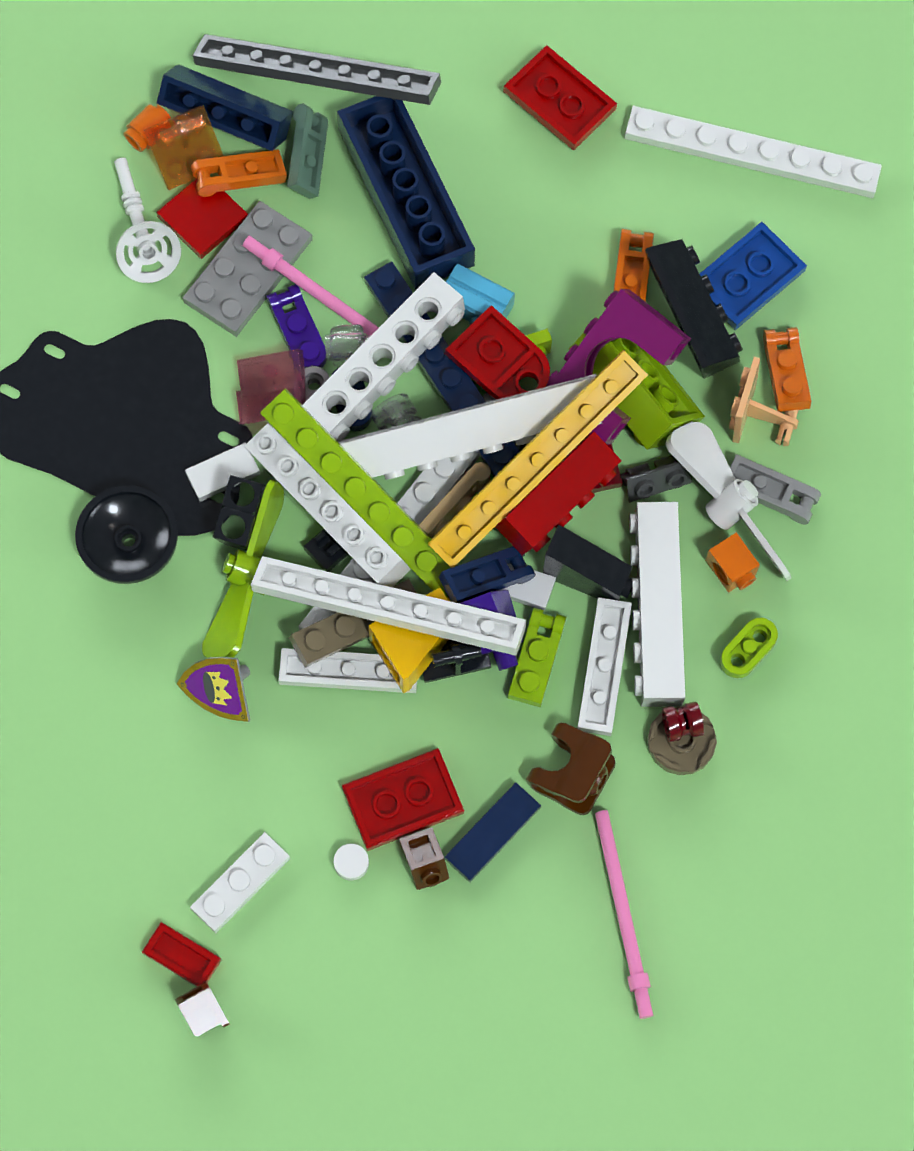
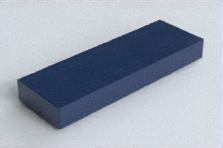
[444,782,541,883]

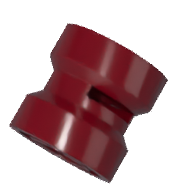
[662,701,704,742]

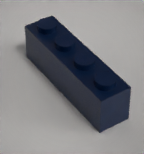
[156,64,293,151]

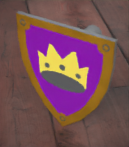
[177,657,250,722]

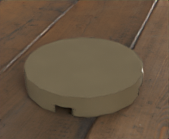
[647,706,717,775]

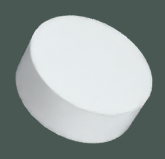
[334,844,369,881]

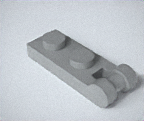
[730,454,821,525]

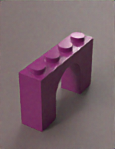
[547,289,691,445]

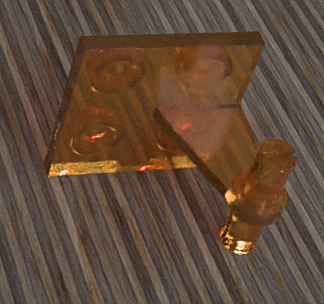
[143,105,224,190]

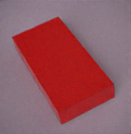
[142,922,222,987]

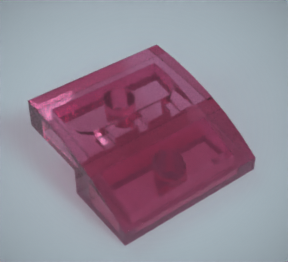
[236,349,305,425]

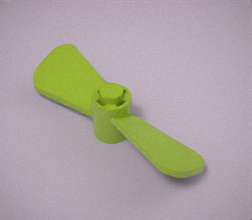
[202,479,284,658]

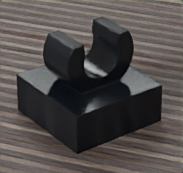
[304,529,349,572]

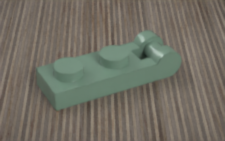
[287,103,328,199]

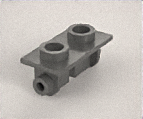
[620,455,692,503]

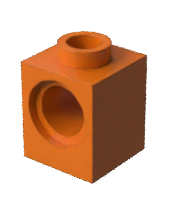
[705,532,760,593]

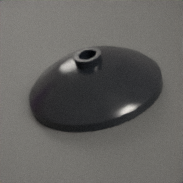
[75,486,178,584]

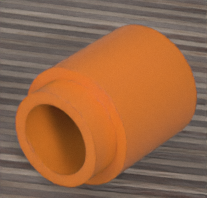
[123,104,171,152]

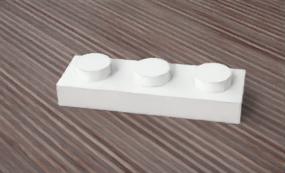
[190,832,290,934]

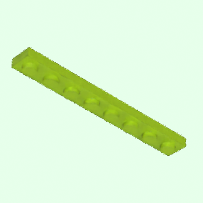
[260,388,458,597]

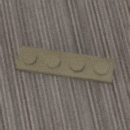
[289,579,416,668]

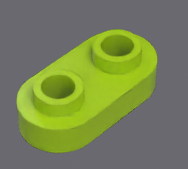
[720,618,778,678]

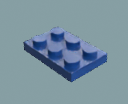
[700,222,807,330]

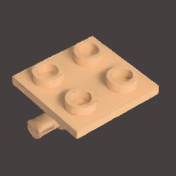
[729,357,799,446]

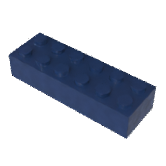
[337,96,475,290]

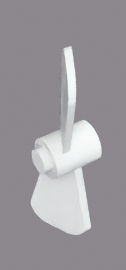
[666,422,792,581]

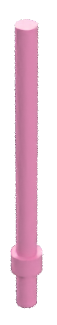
[242,235,379,337]
[595,810,654,1019]

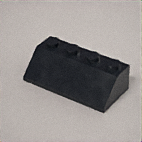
[645,239,743,379]

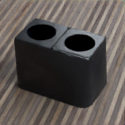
[213,475,266,551]

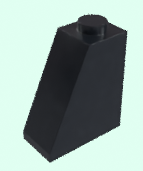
[543,525,633,601]

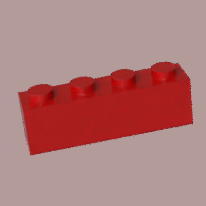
[495,431,622,556]

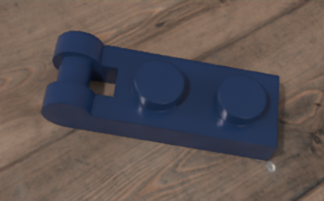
[438,546,536,603]

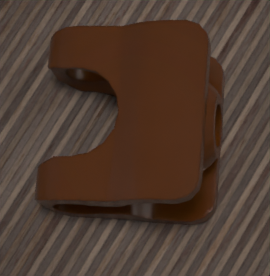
[526,723,616,815]

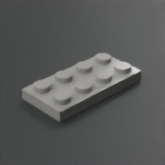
[183,201,313,337]

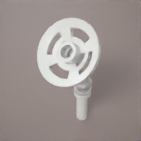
[114,158,181,283]

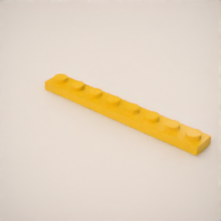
[428,350,648,568]

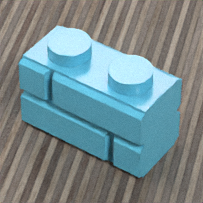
[446,264,515,325]

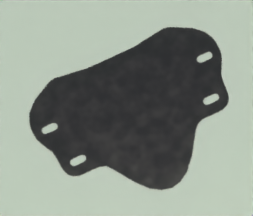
[0,319,253,536]

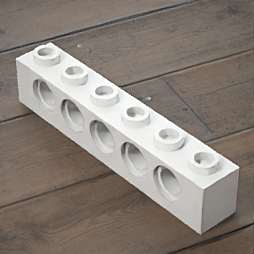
[303,272,465,441]
[244,423,411,587]

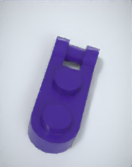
[266,284,327,370]

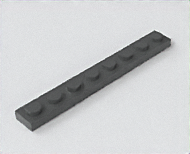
[192,34,441,105]

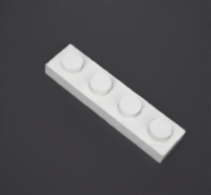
[577,597,632,736]
[279,648,417,693]

